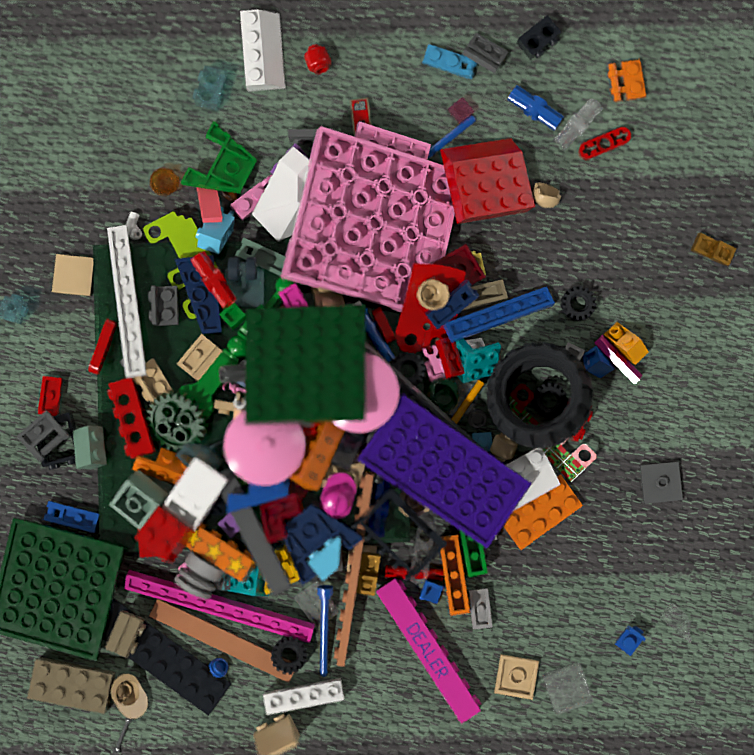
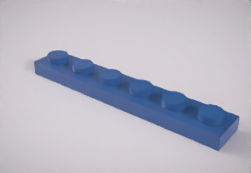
[444,286,555,343]

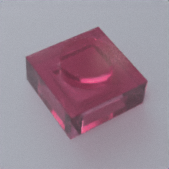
[448,97,475,125]

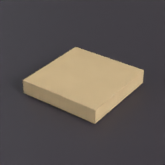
[52,254,95,296]
[494,654,539,700]

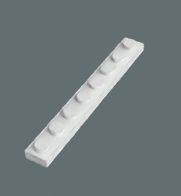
[107,225,147,378]

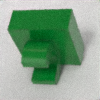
[219,303,246,330]

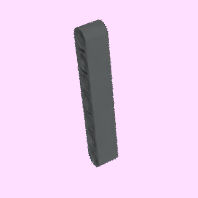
[219,467,292,597]

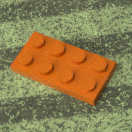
[503,474,583,550]

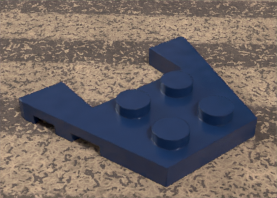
[284,504,363,586]

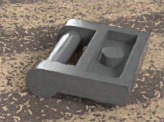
[17,410,70,463]

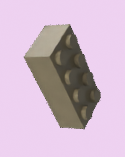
[27,657,116,714]

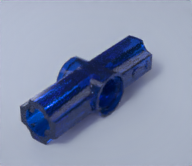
[368,477,390,537]

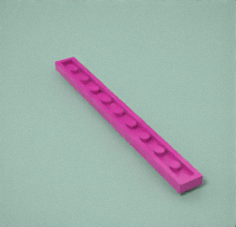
[124,570,315,643]

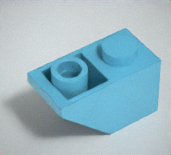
[308,537,341,581]

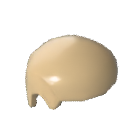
[532,183,561,208]
[417,280,449,310]

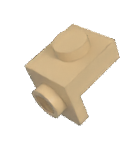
[214,392,244,415]

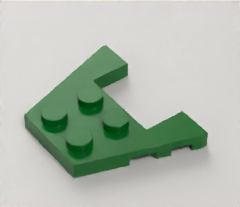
[181,121,257,194]

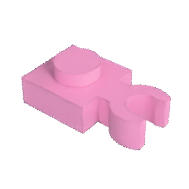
[422,345,445,381]

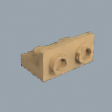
[133,358,174,403]

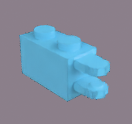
[196,207,235,255]

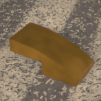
[691,233,736,266]
[356,551,381,596]

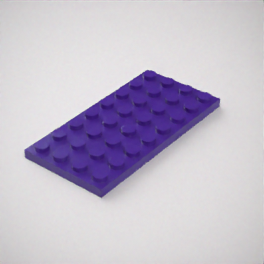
[357,394,532,548]

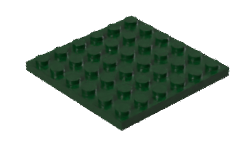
[245,304,366,425]
[0,517,125,661]

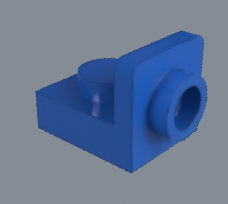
[614,625,646,656]

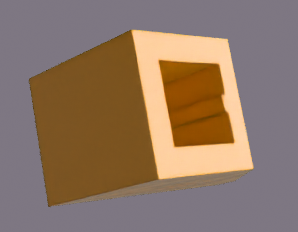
[604,322,649,365]

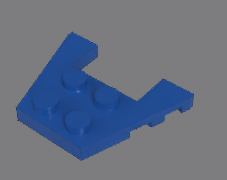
[227,478,288,513]

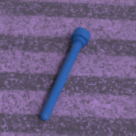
[428,116,476,159]
[317,585,333,677]

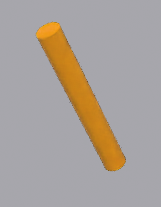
[451,380,484,424]

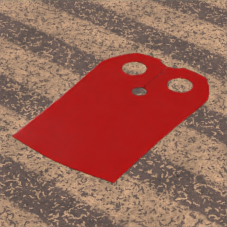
[395,263,466,356]

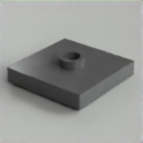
[639,462,683,504]

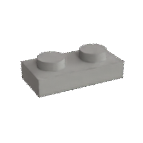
[468,588,492,629]

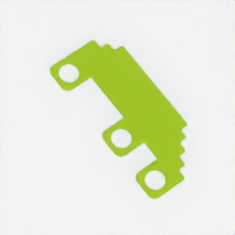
[143,212,218,319]

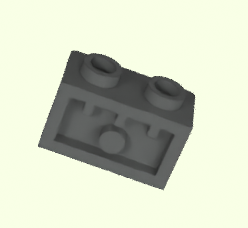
[148,286,179,326]

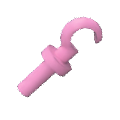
[222,383,245,394]

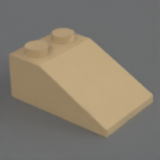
[254,713,300,755]

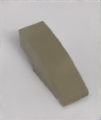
[461,279,508,311]

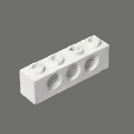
[263,678,344,715]

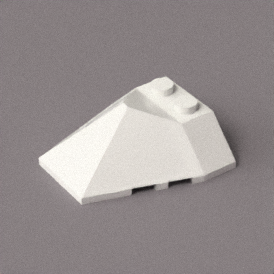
[252,147,309,242]

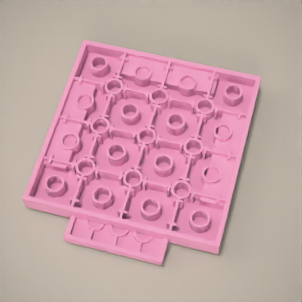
[281,121,455,312]

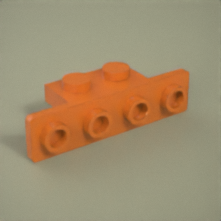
[132,447,194,485]

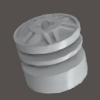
[174,550,225,600]

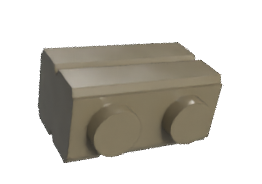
[106,610,146,657]

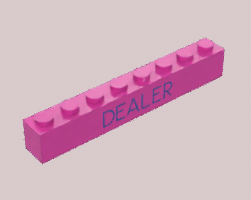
[376,578,481,724]

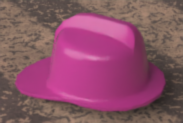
[320,473,356,519]

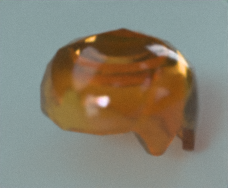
[149,168,180,197]

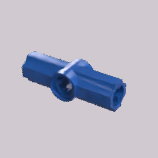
[507,85,564,131]

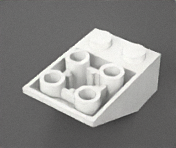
[162,457,228,530]

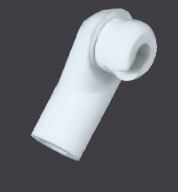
[126,212,142,240]

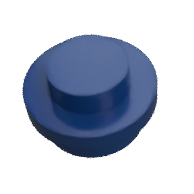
[209,658,228,678]

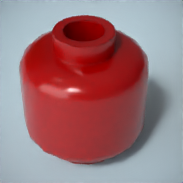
[304,44,331,74]

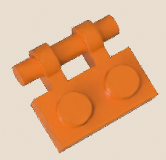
[608,60,646,102]

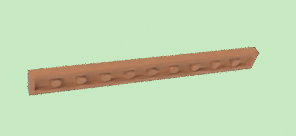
[333,471,374,667]

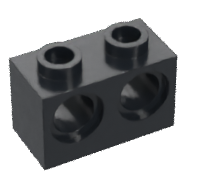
[516,15,562,60]

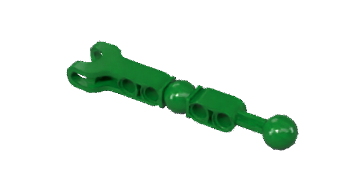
[178,277,300,422]

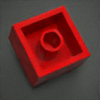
[135,506,196,563]

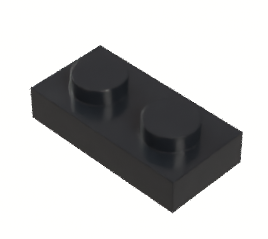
[331,430,365,471]

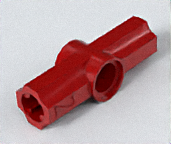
[191,251,237,309]

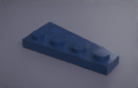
[175,255,222,334]

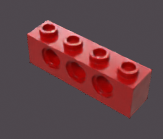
[107,378,156,459]

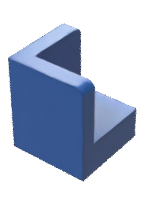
[582,346,615,378]
[419,580,444,604]

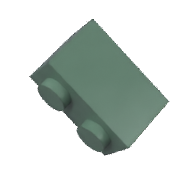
[73,426,107,469]

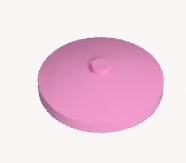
[333,353,399,433]
[224,410,305,485]

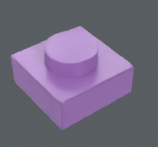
[218,513,239,538]

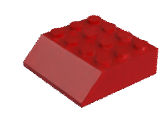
[440,138,535,224]

